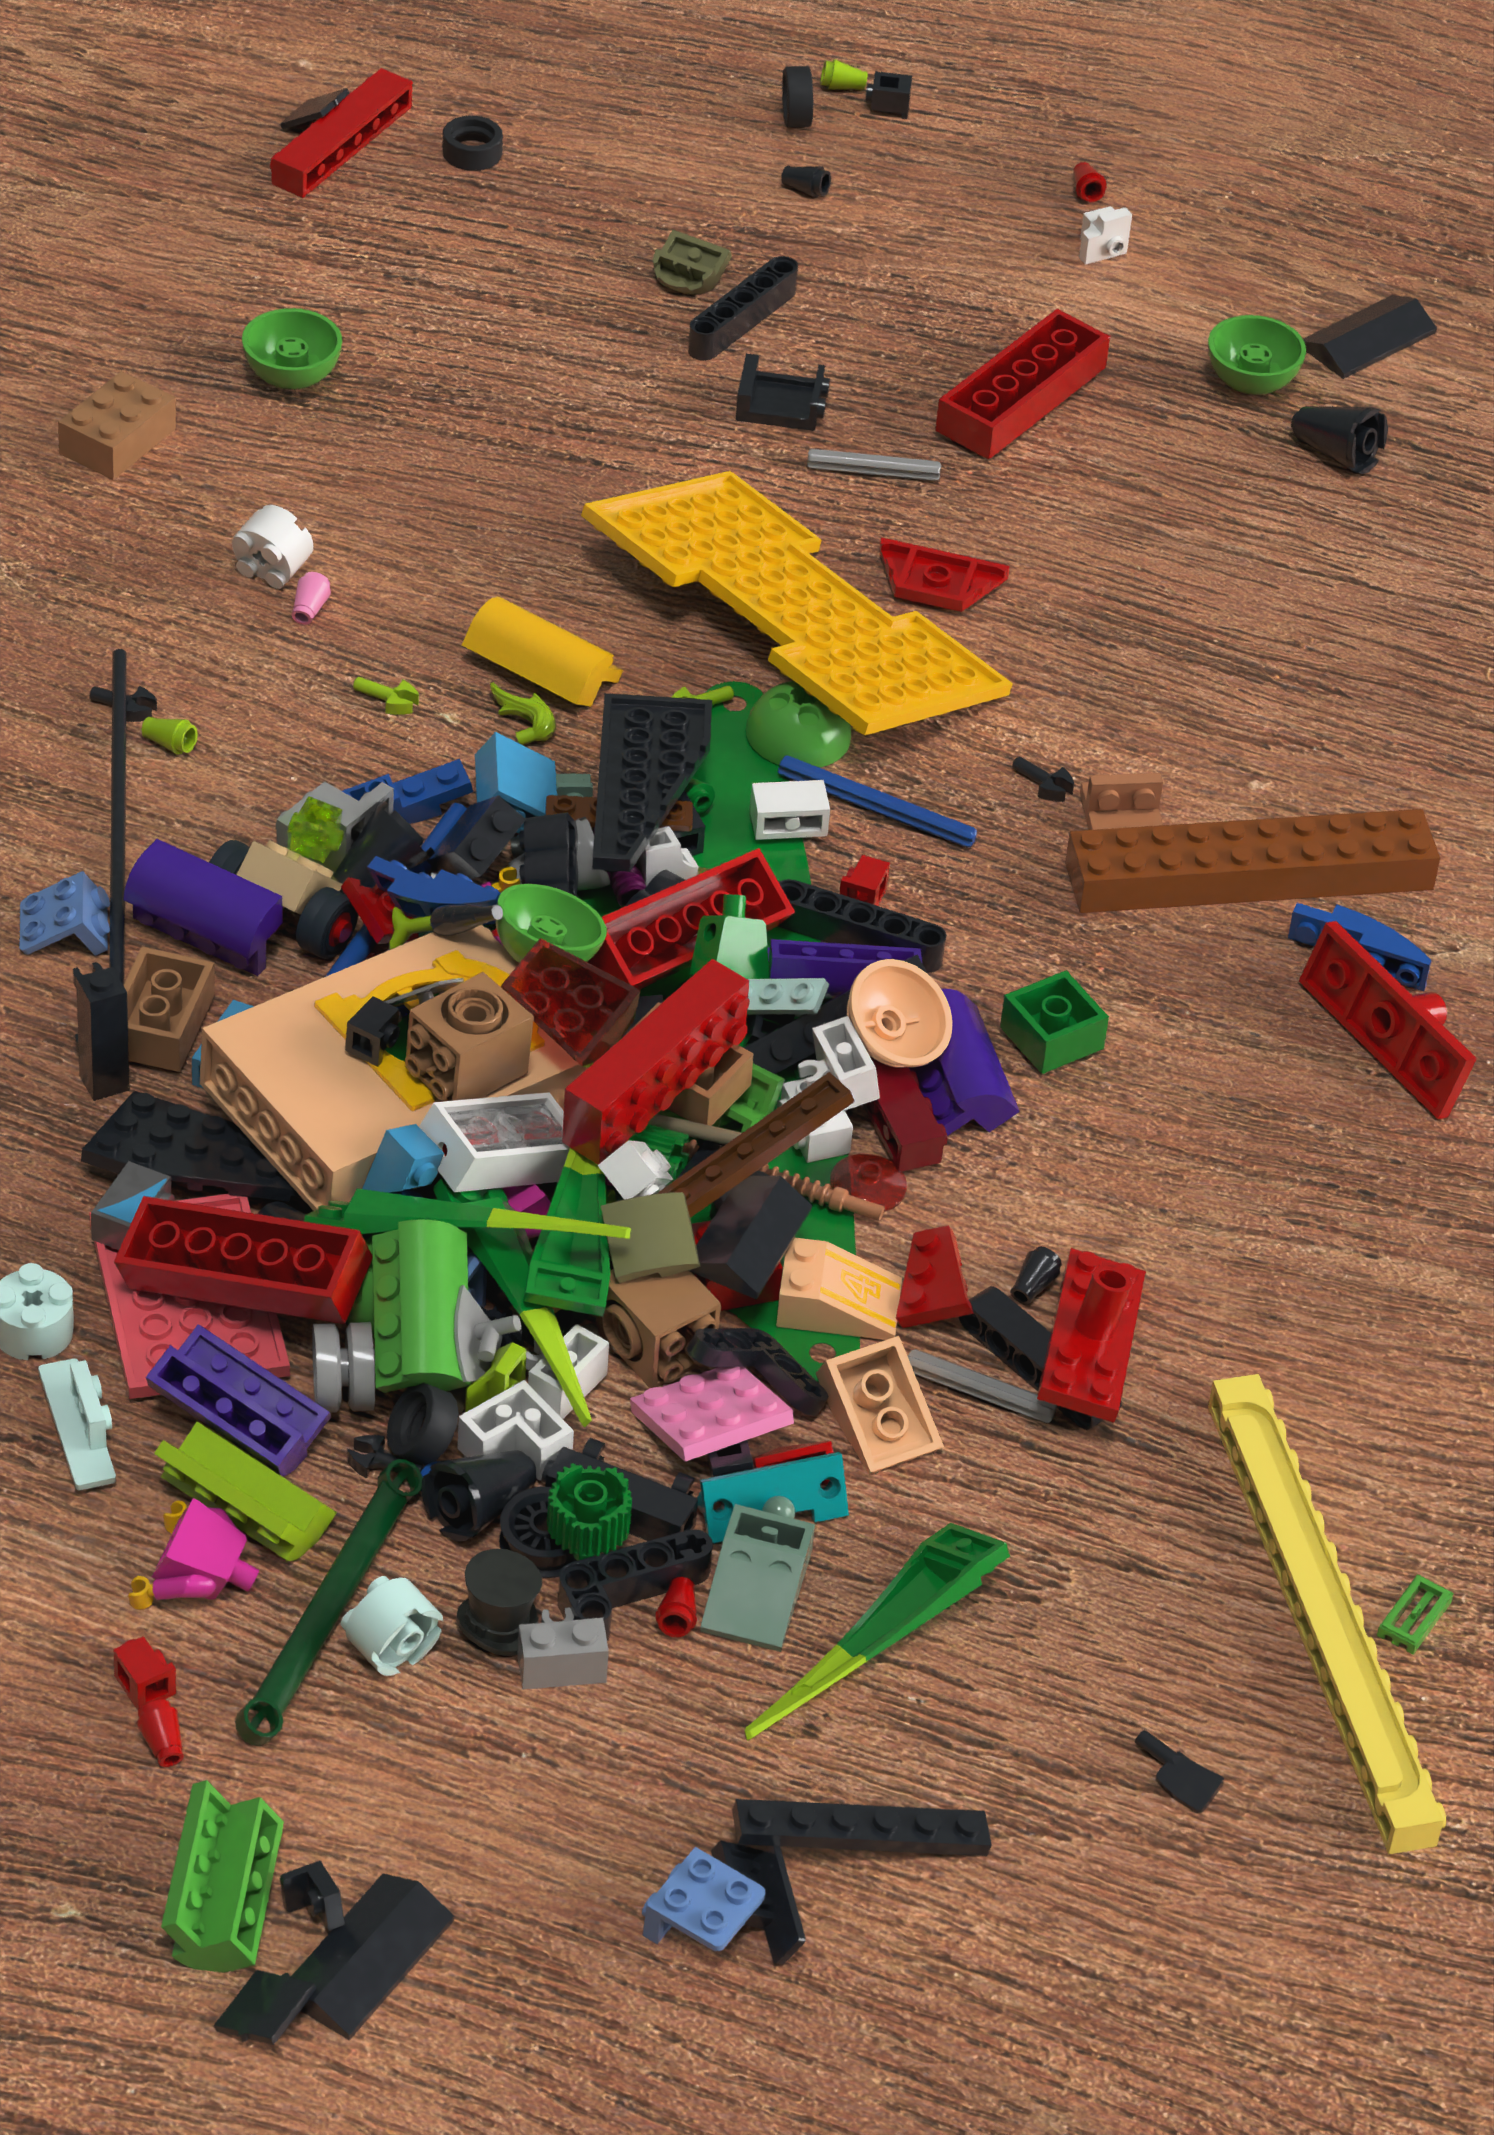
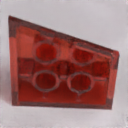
[501,938,641,1068]

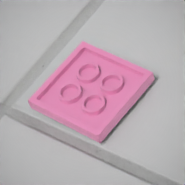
[630,1366,794,1462]

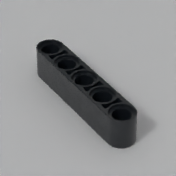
[688,256,798,361]
[778,879,947,973]
[958,1286,1122,1430]

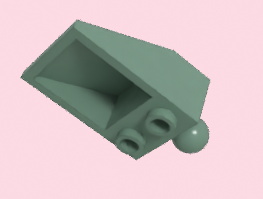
[700,1496,815,1652]

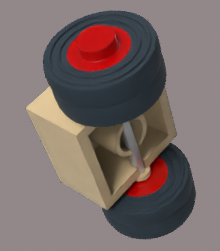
[209,840,358,959]

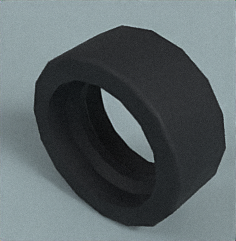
[782,66,813,127]
[442,116,503,171]
[387,1383,458,1465]

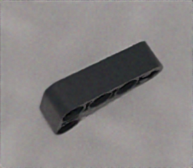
[557,1529,713,1641]

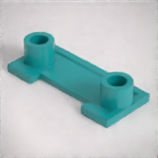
[697,1452,849,1543]

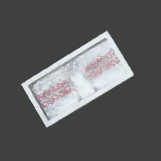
[419,1092,570,1192]

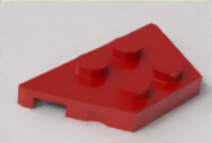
[879,537,1010,612]

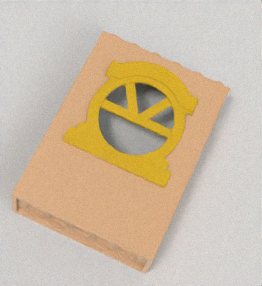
[200,925,606,1211]

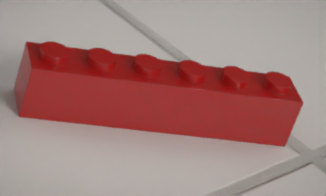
[270,68,413,198]

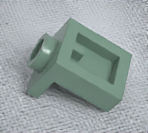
[556,773,593,797]

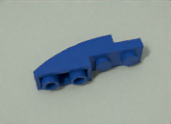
[342,759,473,824]
[367,856,501,925]
[1288,903,1432,991]

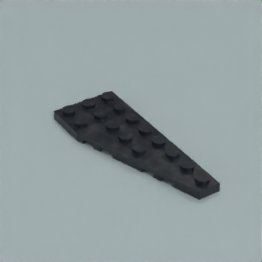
[592,693,712,873]
[81,1091,416,1202]

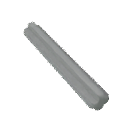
[807,449,941,481]
[908,1349,1057,1423]

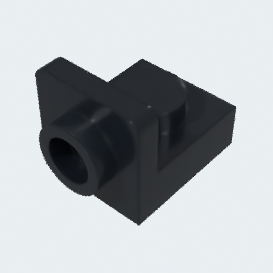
[280,1861,345,1931]

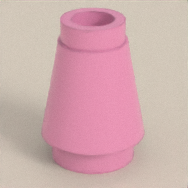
[292,572,331,625]

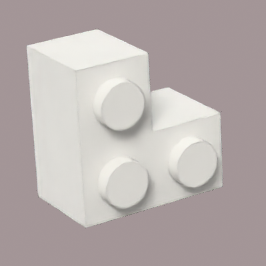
[457,1380,574,1481]

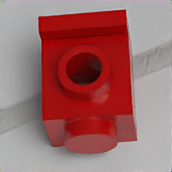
[839,855,890,906]
[113,1636,176,1710]

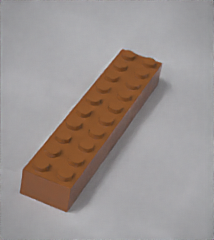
[1065,809,1440,913]

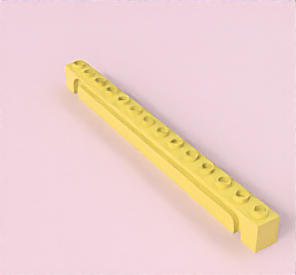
[1208,1374,1446,1855]

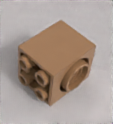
[405,972,534,1101]
[596,1269,721,1388]

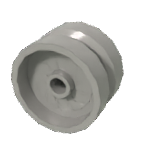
[312,1322,376,1413]

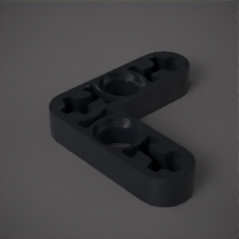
[686,1328,829,1416]

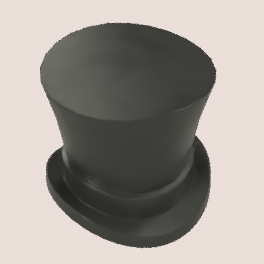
[456,1549,542,1656]

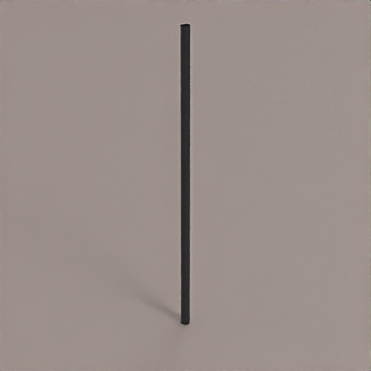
[109,649,127,985]

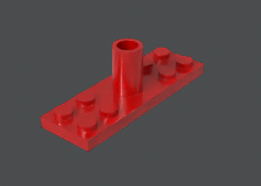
[1299,921,1477,1119]
[1037,1248,1146,1423]

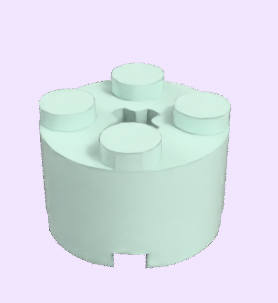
[0,1263,74,1360]
[341,1576,443,1676]

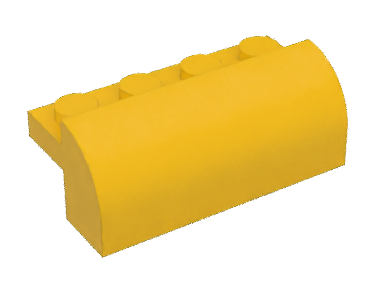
[462,596,623,707]

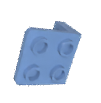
[19,871,110,956]
[642,1847,765,1951]

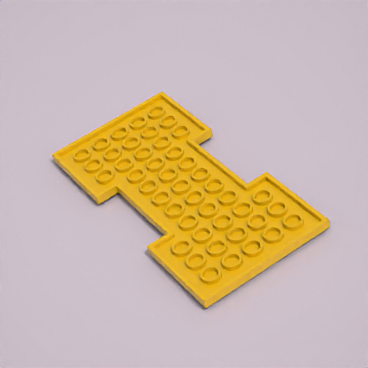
[581,471,1013,736]

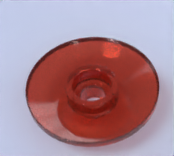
[830,1154,907,1212]

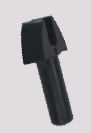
[90,686,157,722]
[1012,756,1074,802]
[347,1435,424,1478]

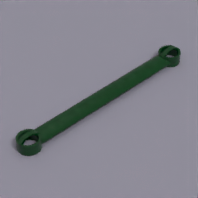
[235,1459,423,1746]

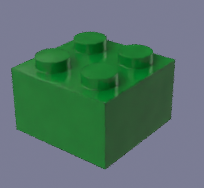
[1000,970,1109,1074]

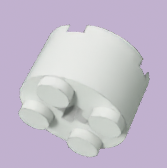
[232,505,314,589]

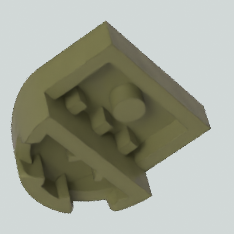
[653,229,732,295]

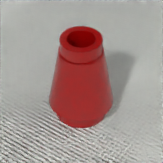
[1073,162,1107,202]
[655,1577,697,1638]
[136,1700,184,1767]

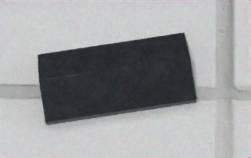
[1303,295,1437,379]
[687,1176,813,1300]
[291,1873,454,2041]

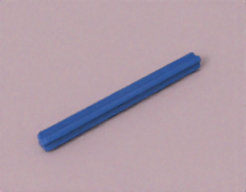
[778,755,977,848]

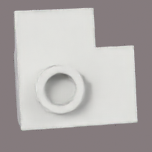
[1079,206,1132,265]
[636,826,699,886]

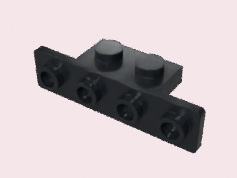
[711,1840,806,1965]

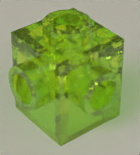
[287,796,344,863]

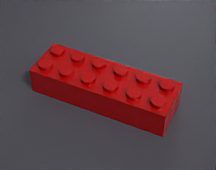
[935,309,1110,460]
[587,848,795,1003]
[562,959,750,1165]
[114,1196,373,1324]

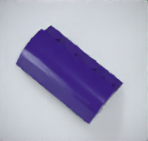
[124,839,283,976]
[768,939,922,1000]
[909,989,1020,1136]
[146,1324,331,1476]

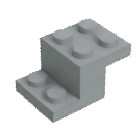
[276,781,394,874]

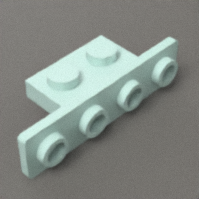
[747,978,829,1017]
[38,1358,116,1490]

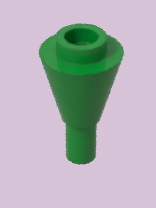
[685,778,715,814]

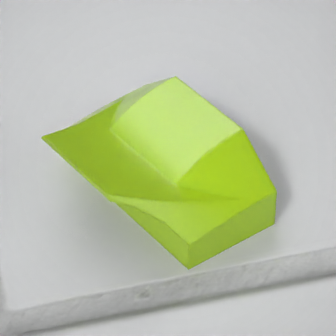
[466,1342,526,1412]

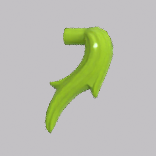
[490,682,556,745]

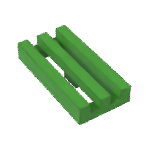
[1377,1574,1454,1655]

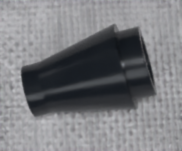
[781,166,831,198]
[1010,1246,1062,1305]

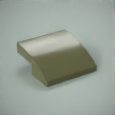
[601,1192,700,1283]

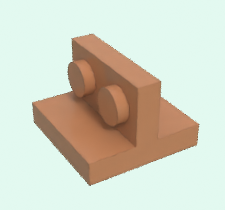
[1080,773,1163,830]

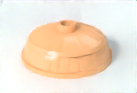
[847,959,952,1067]

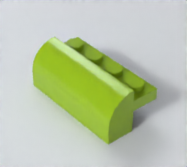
[154,1422,337,1561]

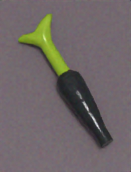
[389,905,503,950]

